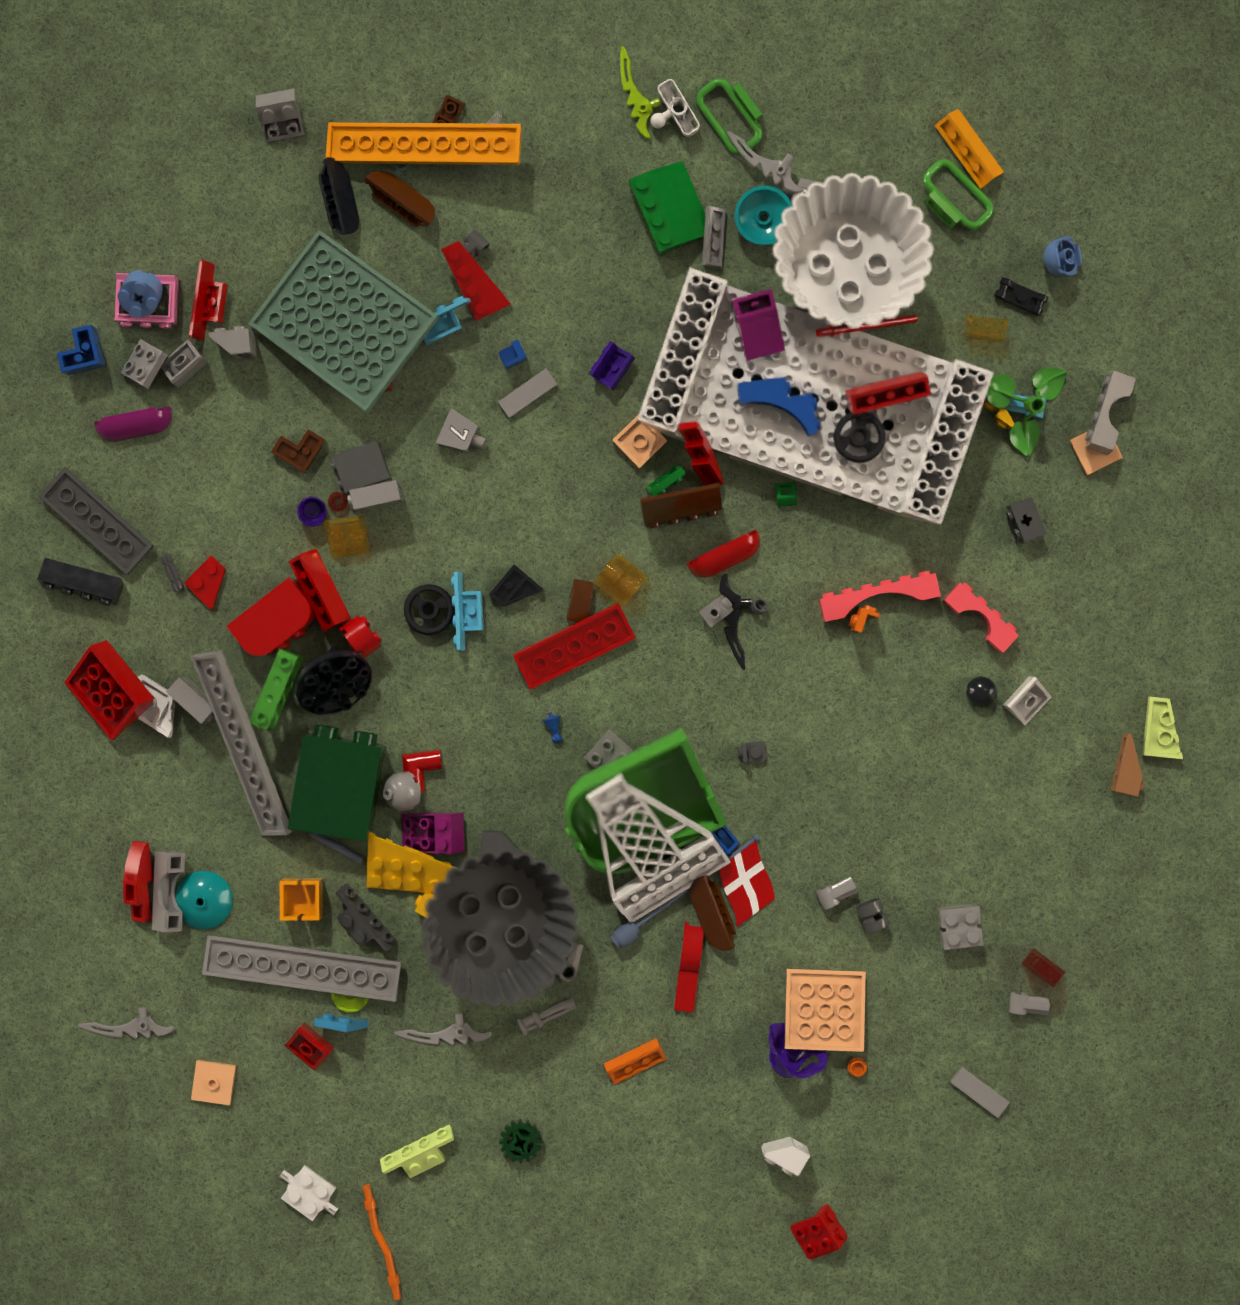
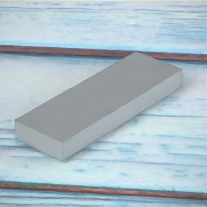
[702,206,726,268]
[498,369,557,419]
[950,1066,1010,1118]

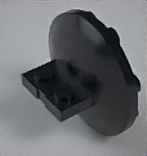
[295,646,372,715]

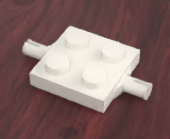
[279,1165,338,1221]

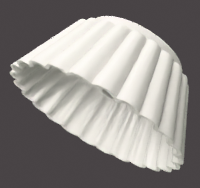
[773,173,933,328]

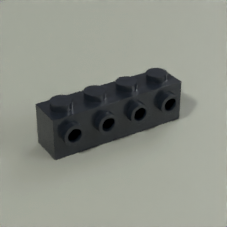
[37,558,124,606]

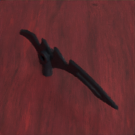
[719,574,751,670]

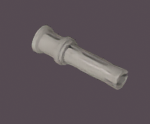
[517,997,577,1036]

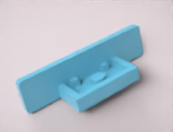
[424,296,471,345]
[451,572,484,651]

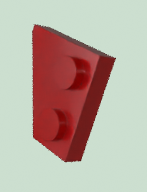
[184,555,226,610]

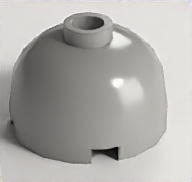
[383,771,421,811]

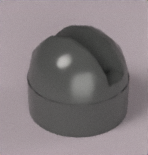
[751,598,768,615]

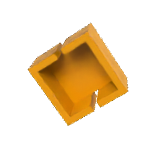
[280,878,323,921]

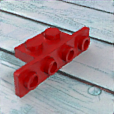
[189,260,228,341]

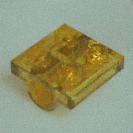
[324,515,371,558]
[593,552,648,607]

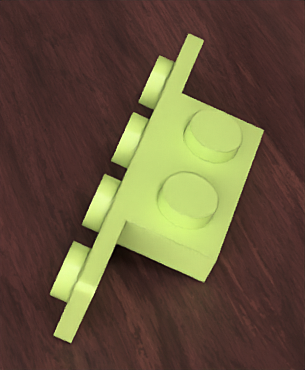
[380,1125,454,1178]

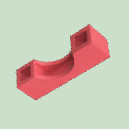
[942,583,1019,653]

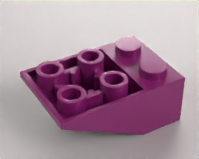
[731,289,785,361]
[401,812,465,854]

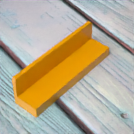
[935,109,1004,189]

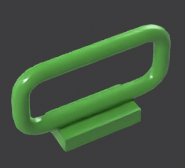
[696,79,763,155]
[923,159,994,230]

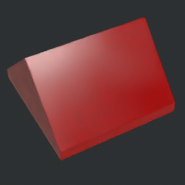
[285,1022,334,1071]

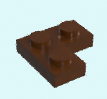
[271,429,326,473]

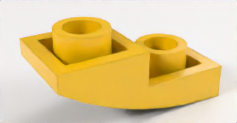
[983,397,1014,430]

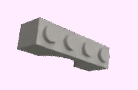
[1085,371,1136,456]
[152,850,185,933]

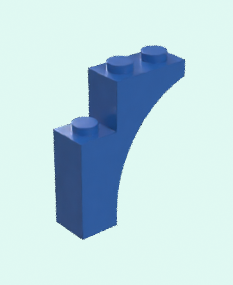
[737,377,820,436]

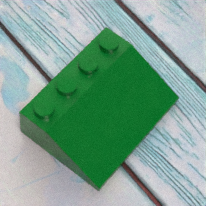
[629,161,705,256]

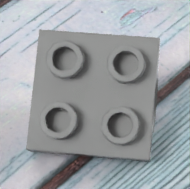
[121,339,168,388]
[584,729,633,769]

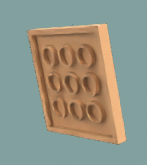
[784,969,866,1052]

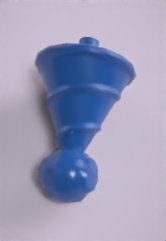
[542,712,562,743]

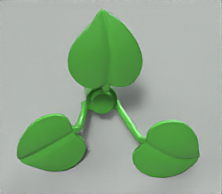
[985,367,1067,456]

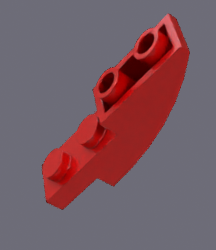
[123,841,153,923]

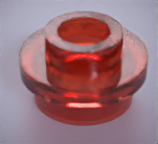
[328,492,348,512]

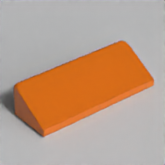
[604,1038,667,1085]

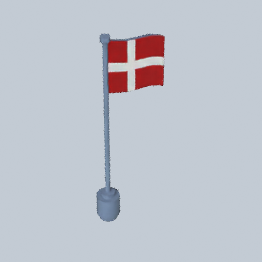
[610,834,775,949]

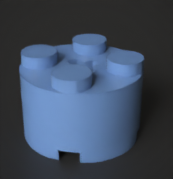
[117,270,163,318]

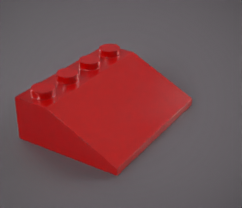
[64,640,155,741]

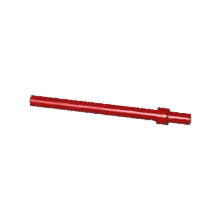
[815,315,918,337]

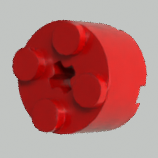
[339,615,382,658]

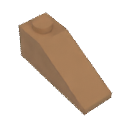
[1111,733,1144,796]

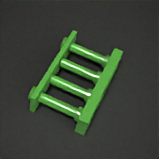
[249,649,305,730]

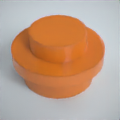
[847,1057,867,1077]

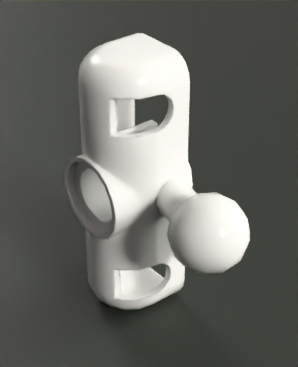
[651,79,700,137]

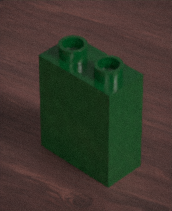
[288,724,386,842]

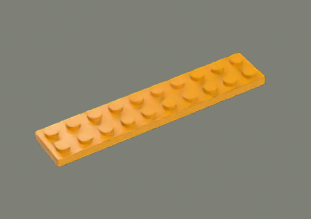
[326,122,522,165]

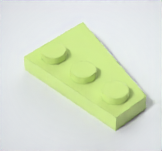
[1142,696,1183,759]

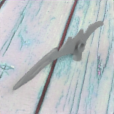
[727,131,804,193]
[78,1007,174,1039]
[394,1013,492,1046]

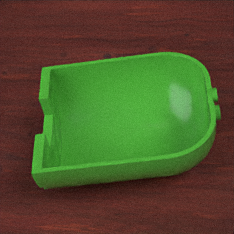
[564,728,727,874]

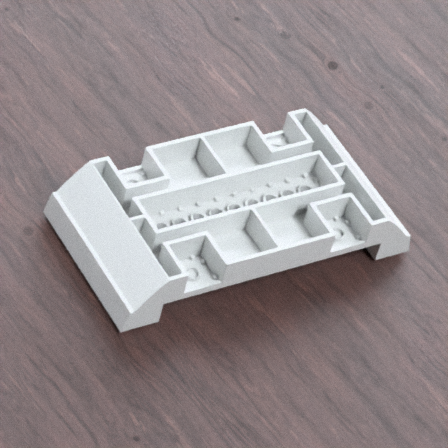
[637,268,994,524]

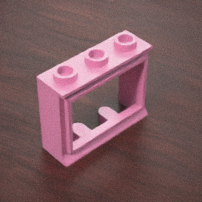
[114,273,179,329]

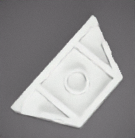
[138,674,175,738]

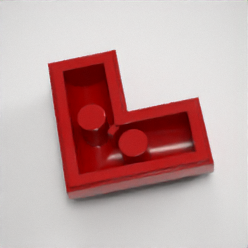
[401,750,443,792]

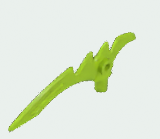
[620,46,661,139]

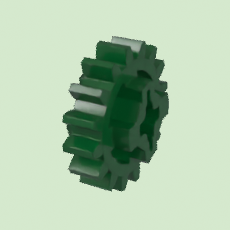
[499,1119,542,1164]

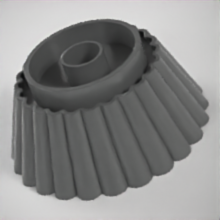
[421,849,579,1007]

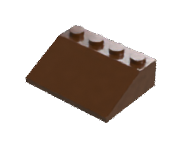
[640,483,722,529]

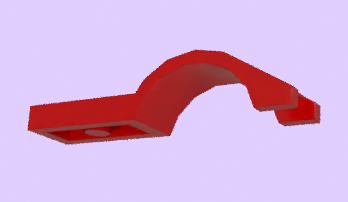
[674,921,704,1012]

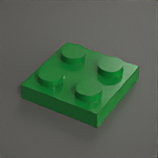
[645,465,686,496]

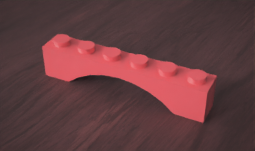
[818,570,941,622]

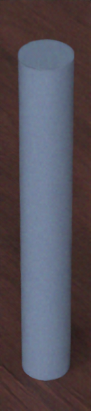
[309,833,364,864]

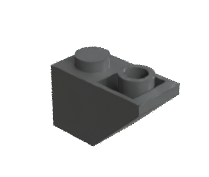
[481,830,522,855]

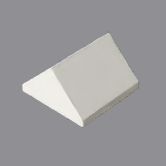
[1003,676,1051,725]

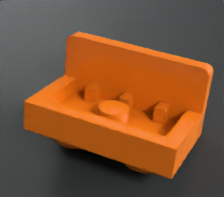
[848,605,880,633]

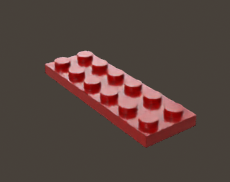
[513,602,636,690]

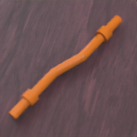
[362,1184,401,1300]

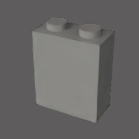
[347,480,404,512]
[166,677,216,724]

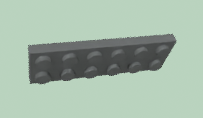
[39,467,154,575]

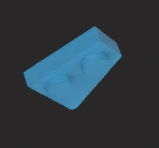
[314,1013,369,1032]

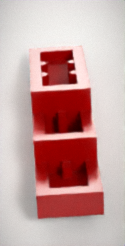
[678,421,724,486]

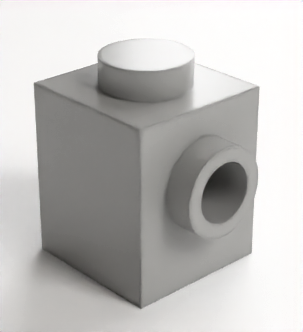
[699,595,734,628]

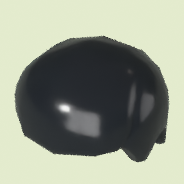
[966,676,996,708]

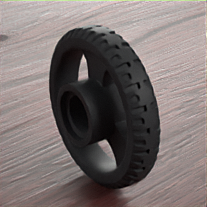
[833,412,886,463]
[404,584,455,635]

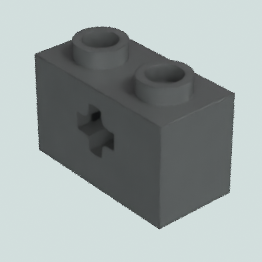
[1006,497,1047,543]

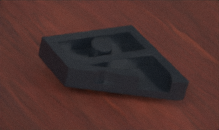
[489,564,543,607]

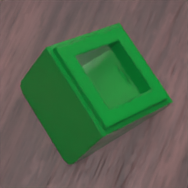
[775,482,797,507]

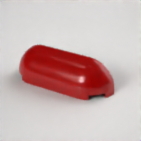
[686,529,760,578]

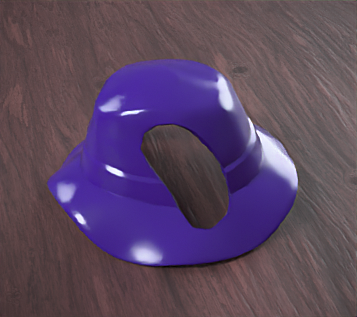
[768,1023,827,1078]

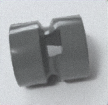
[856,898,890,933]

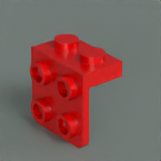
[790,1204,848,1260]

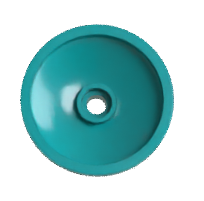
[735,186,793,246]
[175,871,233,929]

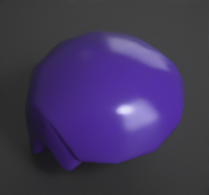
[297,496,327,527]

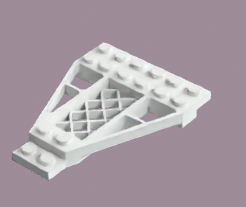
[586,774,731,923]

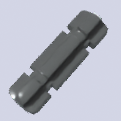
[160,554,184,592]

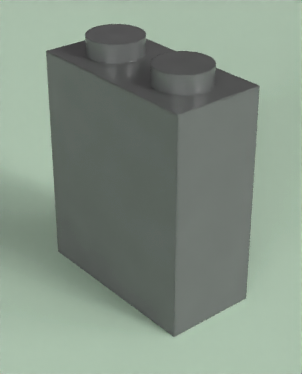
[331,440,392,494]

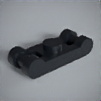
[994,277,1049,316]

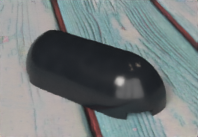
[319,157,359,235]

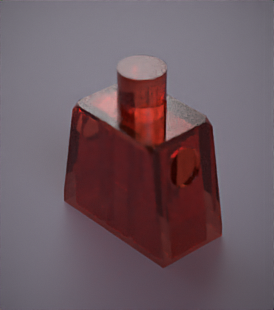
[1022,948,1065,987]

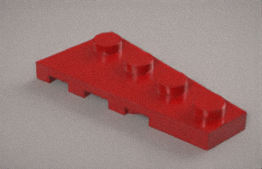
[441,240,511,321]

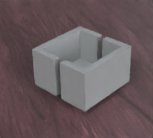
[937,904,984,950]

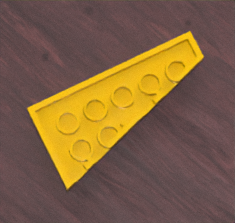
[366,832,454,893]

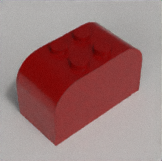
[226,577,315,656]

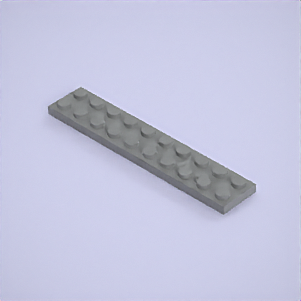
[191,651,293,835]
[202,935,402,1002]

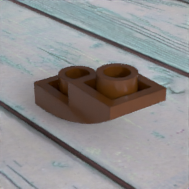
[432,94,465,123]
[566,579,593,622]

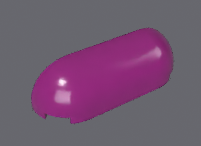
[94,406,172,442]

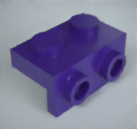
[589,341,635,391]

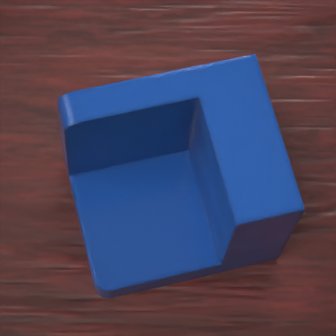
[499,339,528,370]

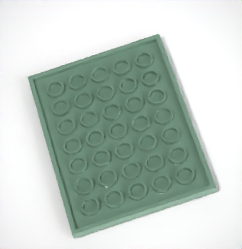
[248,230,440,413]

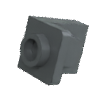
[738,741,766,763]

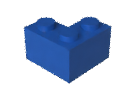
[57,325,106,375]

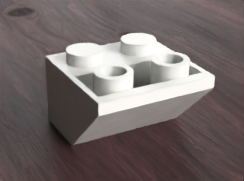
[761,1137,810,1176]

